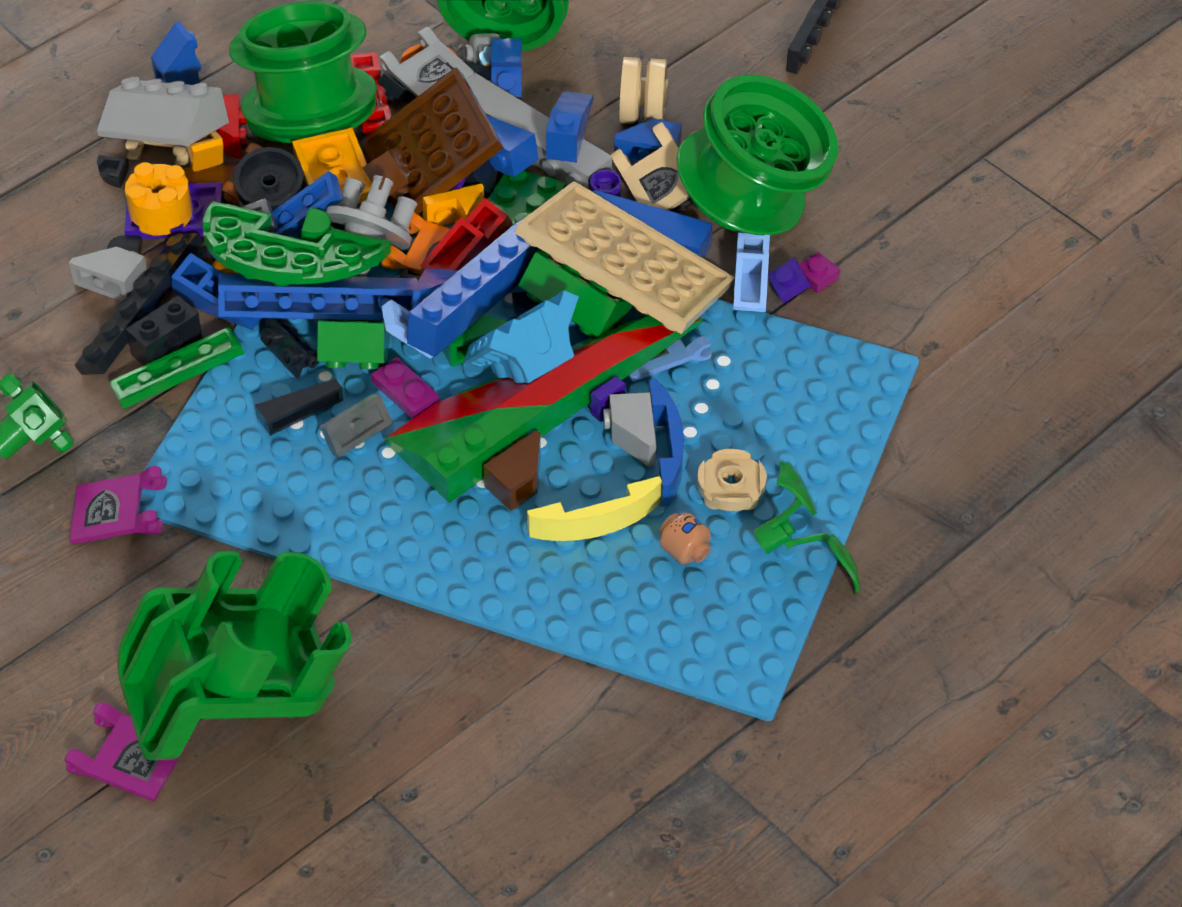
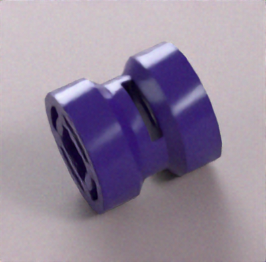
[590,170,621,197]

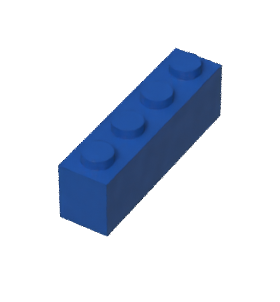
[593,190,713,259]

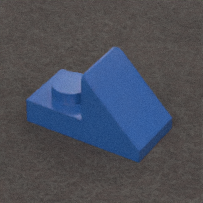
[491,39,522,99]

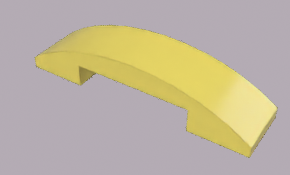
[527,476,662,541]

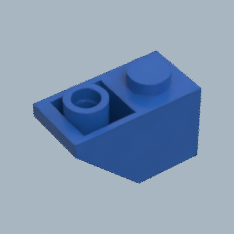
[151,22,201,85]

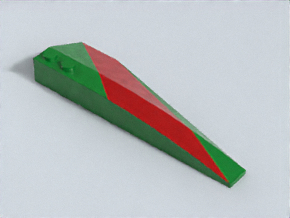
[384,314,702,503]

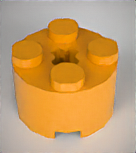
[125,162,193,236]

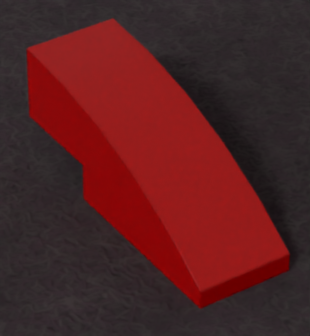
[420,198,513,270]

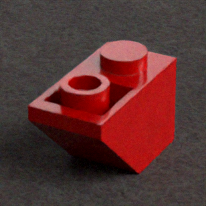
[215,94,248,159]

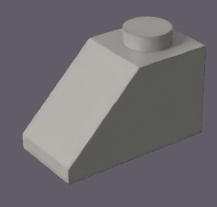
[69,247,147,301]
[603,392,656,467]

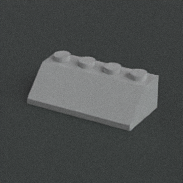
[97,77,229,146]

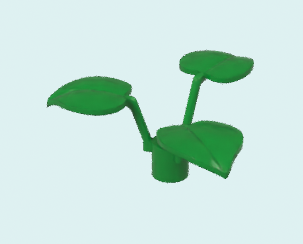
[753,459,860,594]

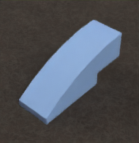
[733,233,770,312]

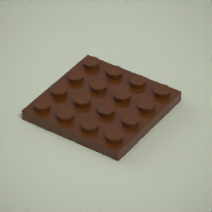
[360,67,504,214]

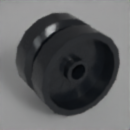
[234,147,305,211]

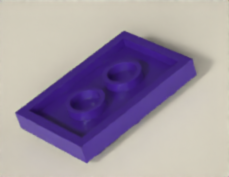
[124,182,223,239]

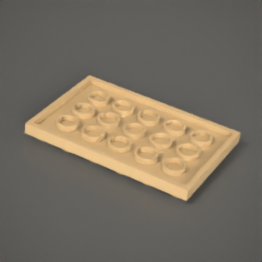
[514,181,735,334]

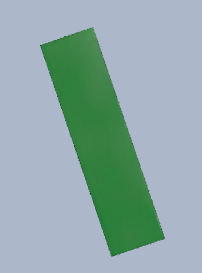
[109,327,244,410]

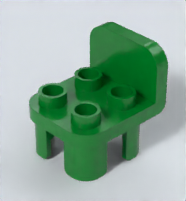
[117,551,352,761]

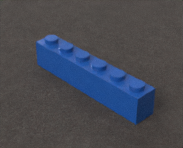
[407,218,541,357]
[218,274,417,321]

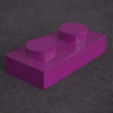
[371,357,439,419]

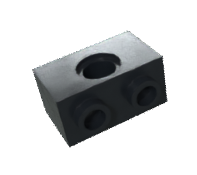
[126,295,203,366]

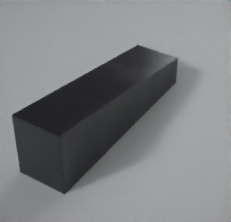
[255,379,344,436]

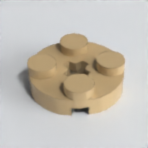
[697,449,767,511]

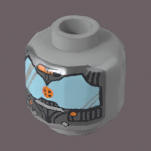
[463,33,501,68]

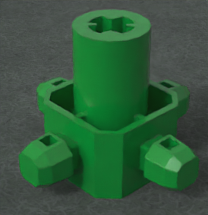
[0,373,74,460]

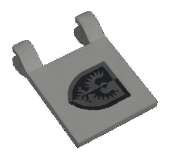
[379,27,474,97]

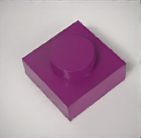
[800,252,841,293]

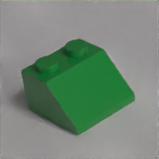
[317,319,390,369]

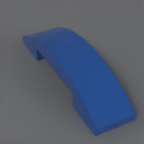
[649,379,684,507]

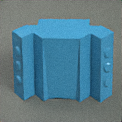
[463,290,579,383]

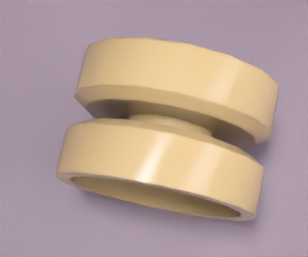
[619,57,668,124]

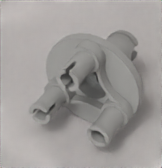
[325,175,418,277]

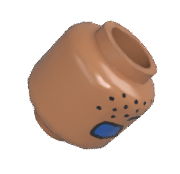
[659,512,711,565]

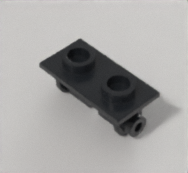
[260,318,319,379]

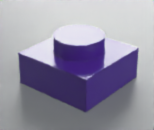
[768,257,811,303]
[591,376,625,422]

